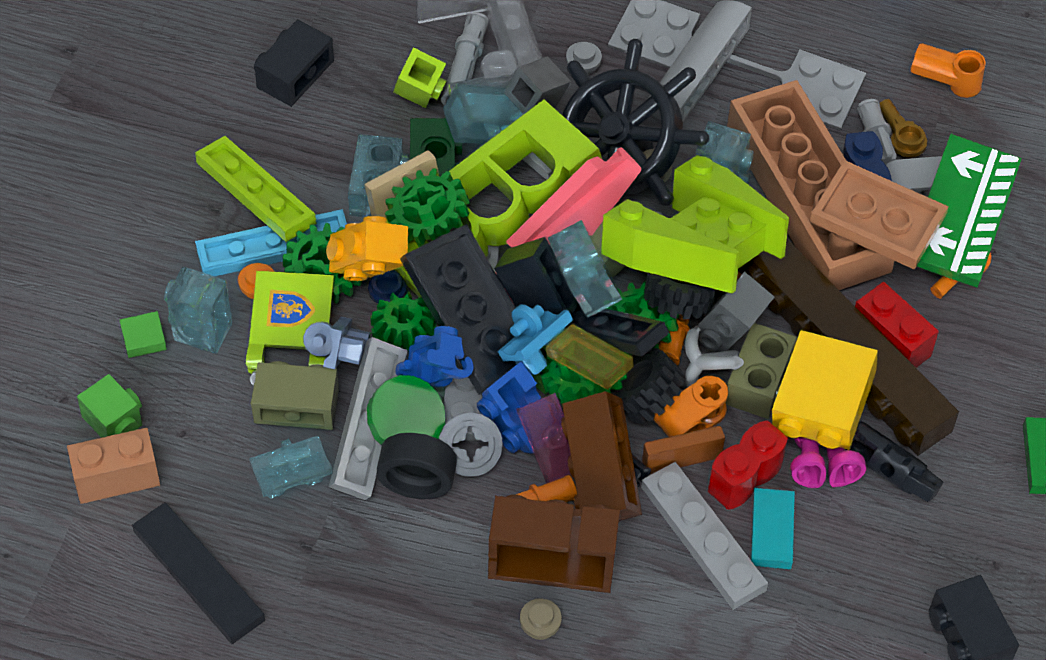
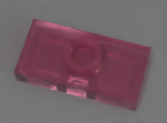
[516,393,571,483]

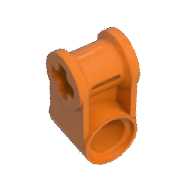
[653,376,728,437]

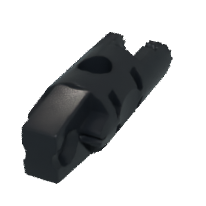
[845,421,944,502]

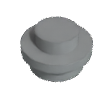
[566,42,602,75]

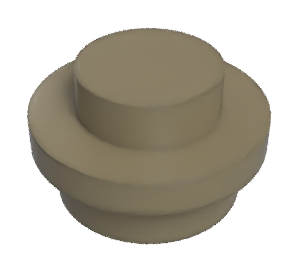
[520,598,562,640]

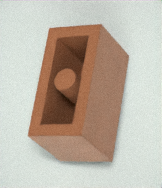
[67,428,160,504]

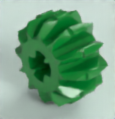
[370,291,436,352]

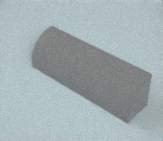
[648,0,752,122]

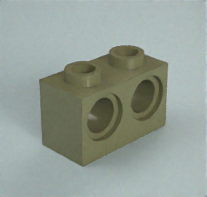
[725,323,797,419]

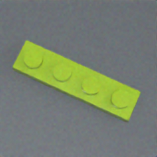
[195,136,316,242]

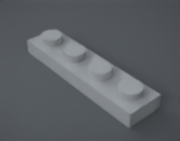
[329,337,408,500]
[641,462,768,610]

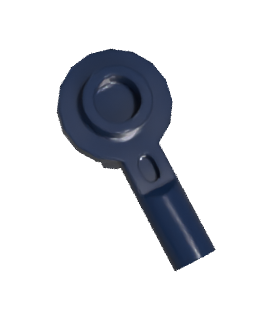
[368,270,407,303]

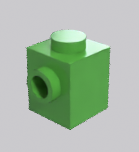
[77,374,142,438]

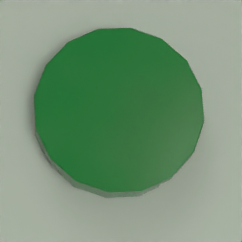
[367,375,445,445]

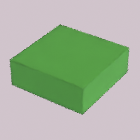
[119,311,167,358]

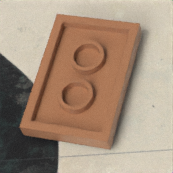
[810,160,948,269]

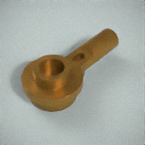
[880,99,927,157]

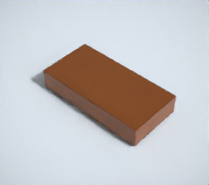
[642,426,725,474]

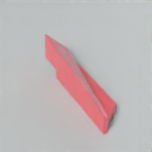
[495,147,642,304]

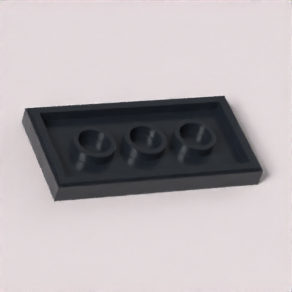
[400,224,545,395]

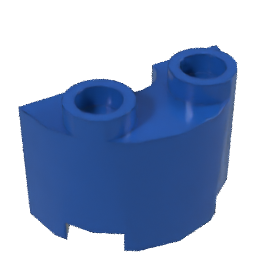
[477,361,562,453]

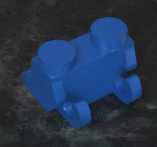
[395,326,474,388]

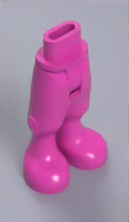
[790,437,866,488]

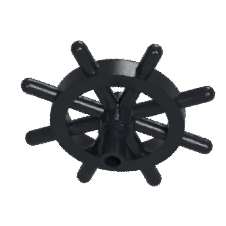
[562,39,710,206]

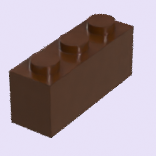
[561,391,642,521]

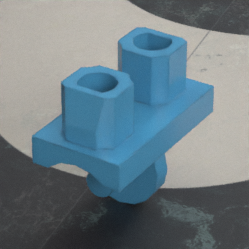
[498,304,573,375]

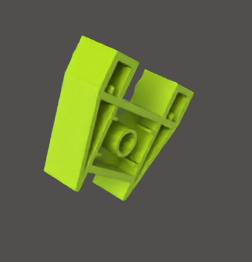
[601,155,789,293]

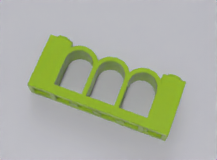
[386,99,602,298]

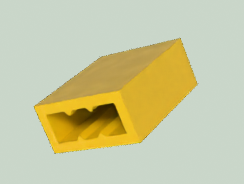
[772,330,878,450]

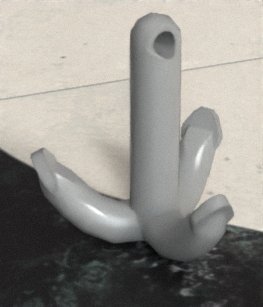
[685,326,744,388]

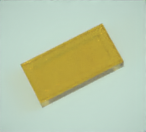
[546,324,633,390]

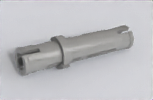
[441,12,489,110]

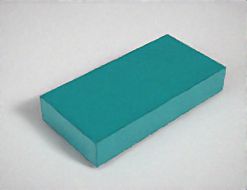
[750,488,795,569]

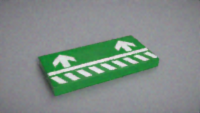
[917,134,1022,288]

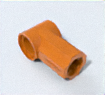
[911,43,986,98]

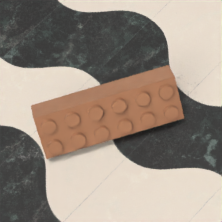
[727,80,894,290]

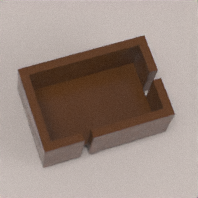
[488,495,620,593]

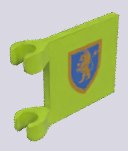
[246,271,334,374]

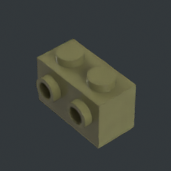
[251,361,339,430]

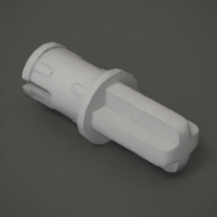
[857,99,897,165]

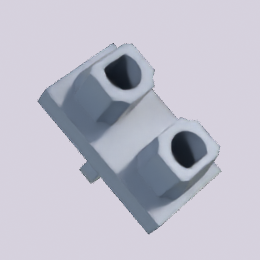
[303,316,371,369]

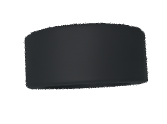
[377,432,456,499]

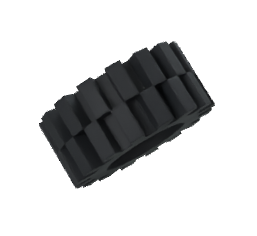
[644,273,716,319]
[610,348,685,423]

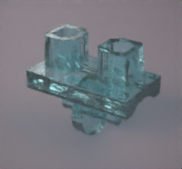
[249,436,333,499]

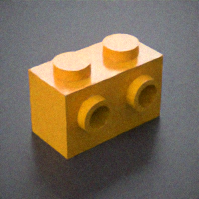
[326,216,408,281]

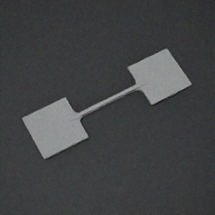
[608,0,866,130]

